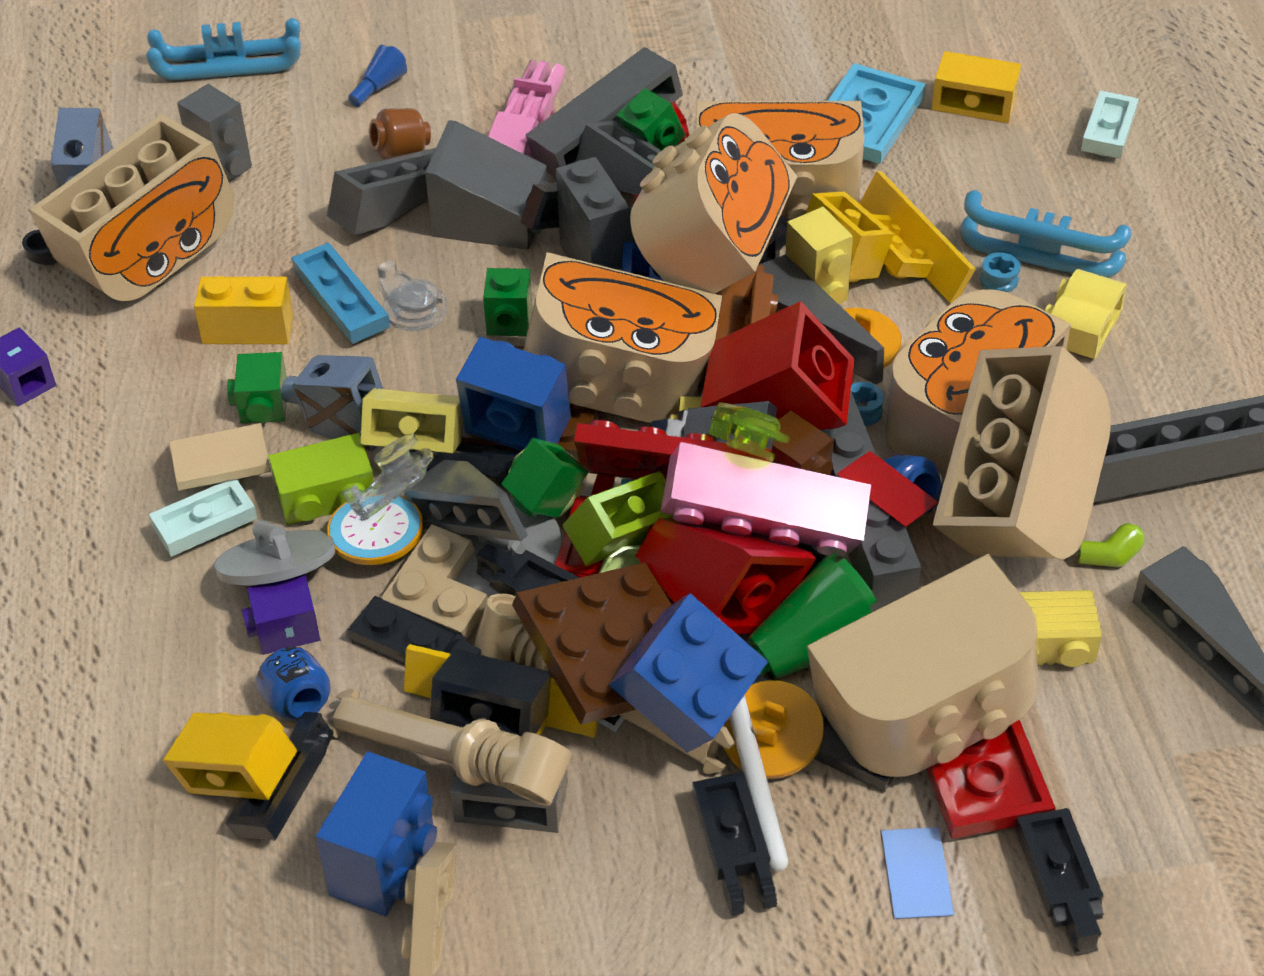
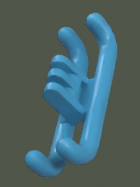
[146,18,301,80]
[961,190,1132,278]

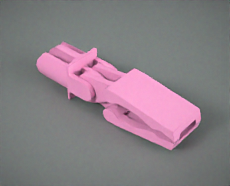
[488,59,566,158]

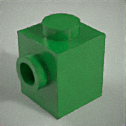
[617,88,686,151]
[483,268,533,336]
[227,352,287,423]
[502,438,589,518]

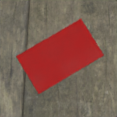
[837,451,939,527]

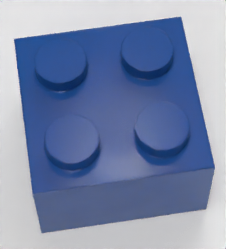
[456,337,571,451]
[609,593,768,753]
[316,751,437,917]

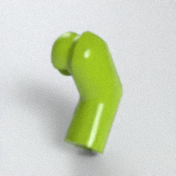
[1078,523,1145,567]

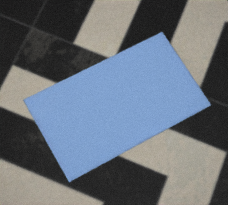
[881,827,954,919]

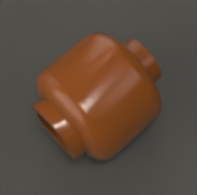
[369,108,431,160]

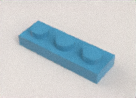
[291,242,390,344]

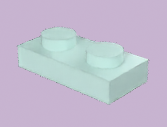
[1081,91,1139,159]
[149,479,258,557]

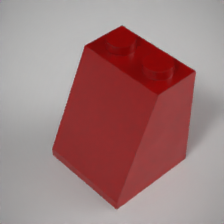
[700,301,854,430]
[635,518,816,634]

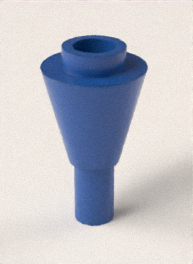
[348,45,408,107]

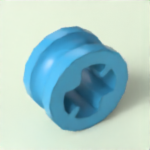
[980,252,1021,293]
[851,382,884,426]

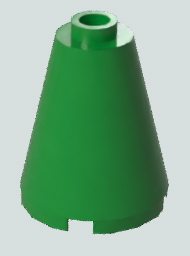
[747,553,877,680]

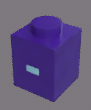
[0,327,56,407]
[242,574,321,655]

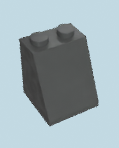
[425,120,550,250]
[556,157,636,270]

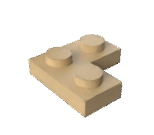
[381,524,488,641]
[402,842,457,976]

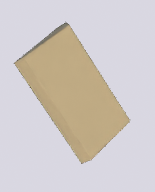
[169,423,271,491]

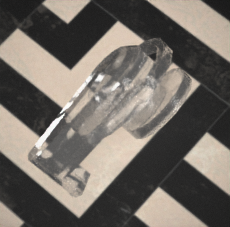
[378,260,447,331]
[341,433,434,521]

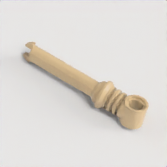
[475,594,735,774]
[325,688,573,806]

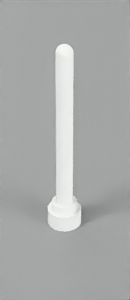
[729,695,788,872]

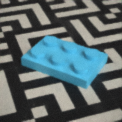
[828,63,926,164]

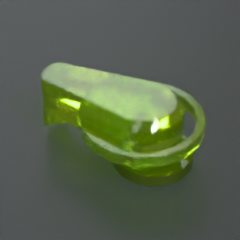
[708,402,790,462]

